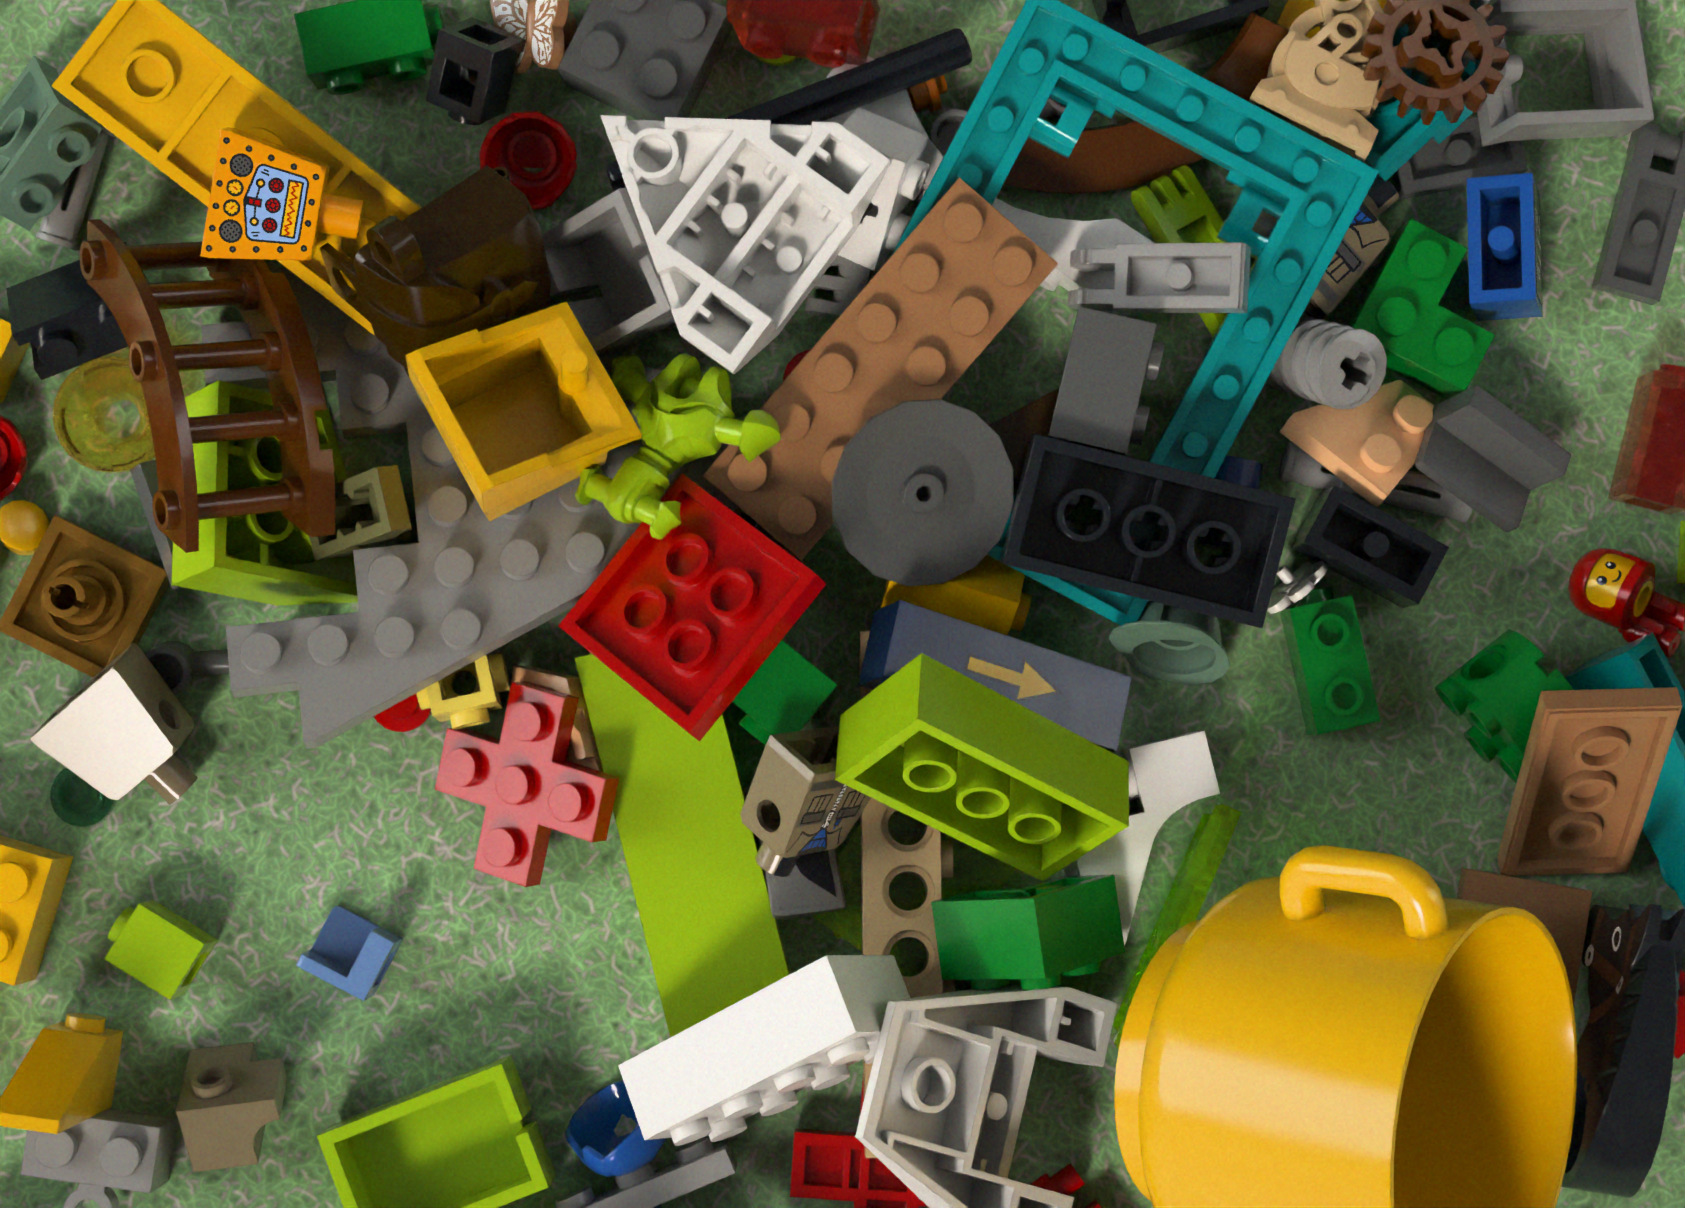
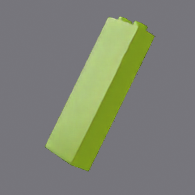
[575,652,791,1037]

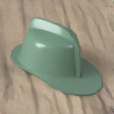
[1109,601,1230,686]

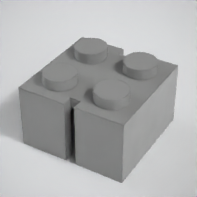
[542,188,675,357]

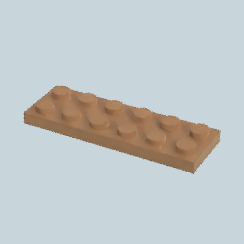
[702,177,1058,561]

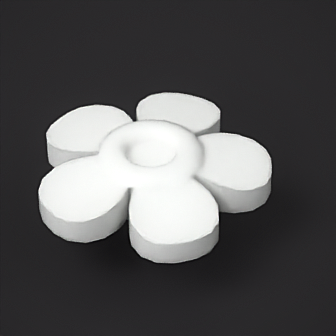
[1267,560,1328,614]

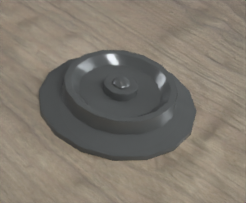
[831,399,1013,586]

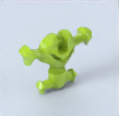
[575,353,781,540]

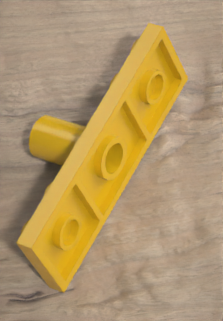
[52,0,422,335]

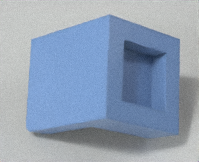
[296,906,404,1001]

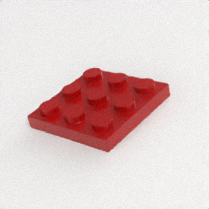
[558,474,826,742]

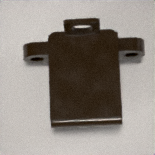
[320,165,552,379]

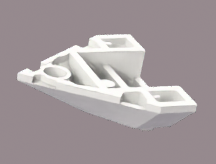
[600,115,891,374]

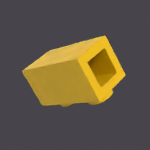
[880,555,1032,636]

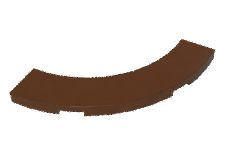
[1004,12,1290,194]

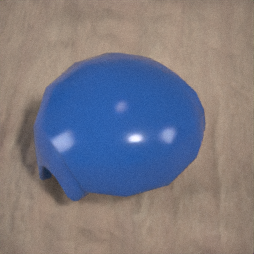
[565,1080,667,1177]

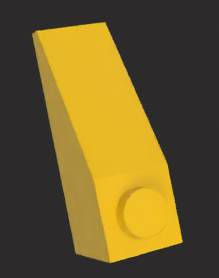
[0,1013,123,1134]

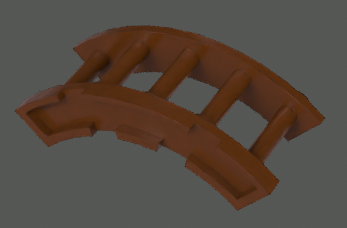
[79,219,336,553]

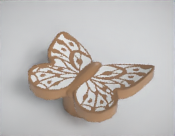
[490,0,577,75]

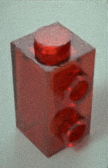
[726,0,880,68]
[1608,364,1685,515]

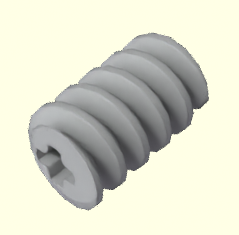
[1266,315,1387,409]

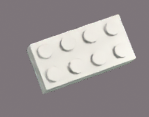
[618,955,910,1146]

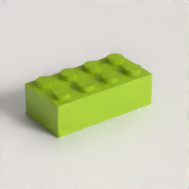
[835,653,1129,881]

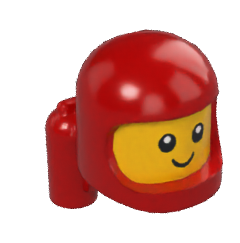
[1568,548,1685,658]

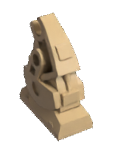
[1248,0,1383,163]

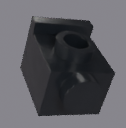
[426,17,526,125]

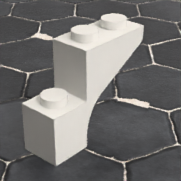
[1062,731,1220,946]

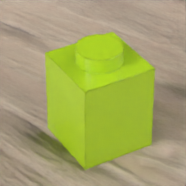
[104,900,218,1000]

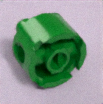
[1435,629,1574,783]

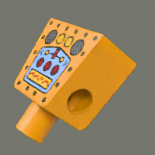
[200,127,364,260]

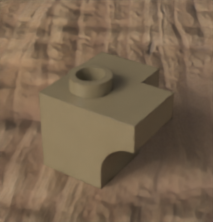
[176,1042,287,1172]

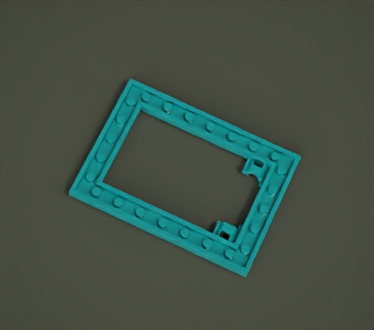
[892,0,1379,625]

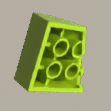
[172,380,358,606]

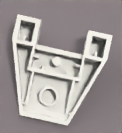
[855,982,1117,1208]

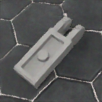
[1067,243,1251,313]

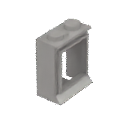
[1472,0,1654,147]

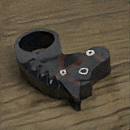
[1561,904,1685,1198]

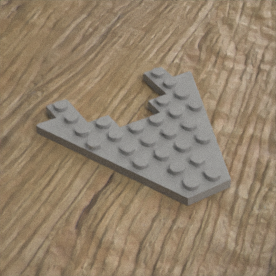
[201,264,741,749]

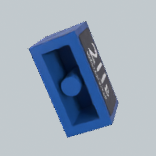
[1467,173,1543,321]

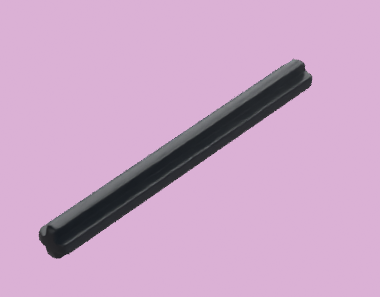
[606,28,972,191]

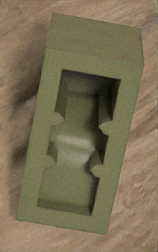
[309,465,414,561]

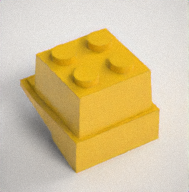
[405,301,642,522]

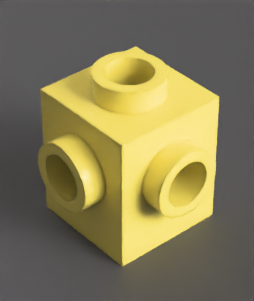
[416,652,510,729]

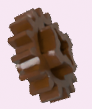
[1361,0,1509,125]

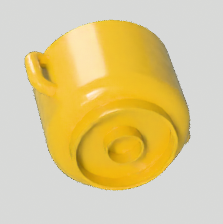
[1114,845,1577,1208]

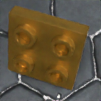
[0,515,169,677]

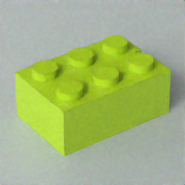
[317,1055,557,1208]

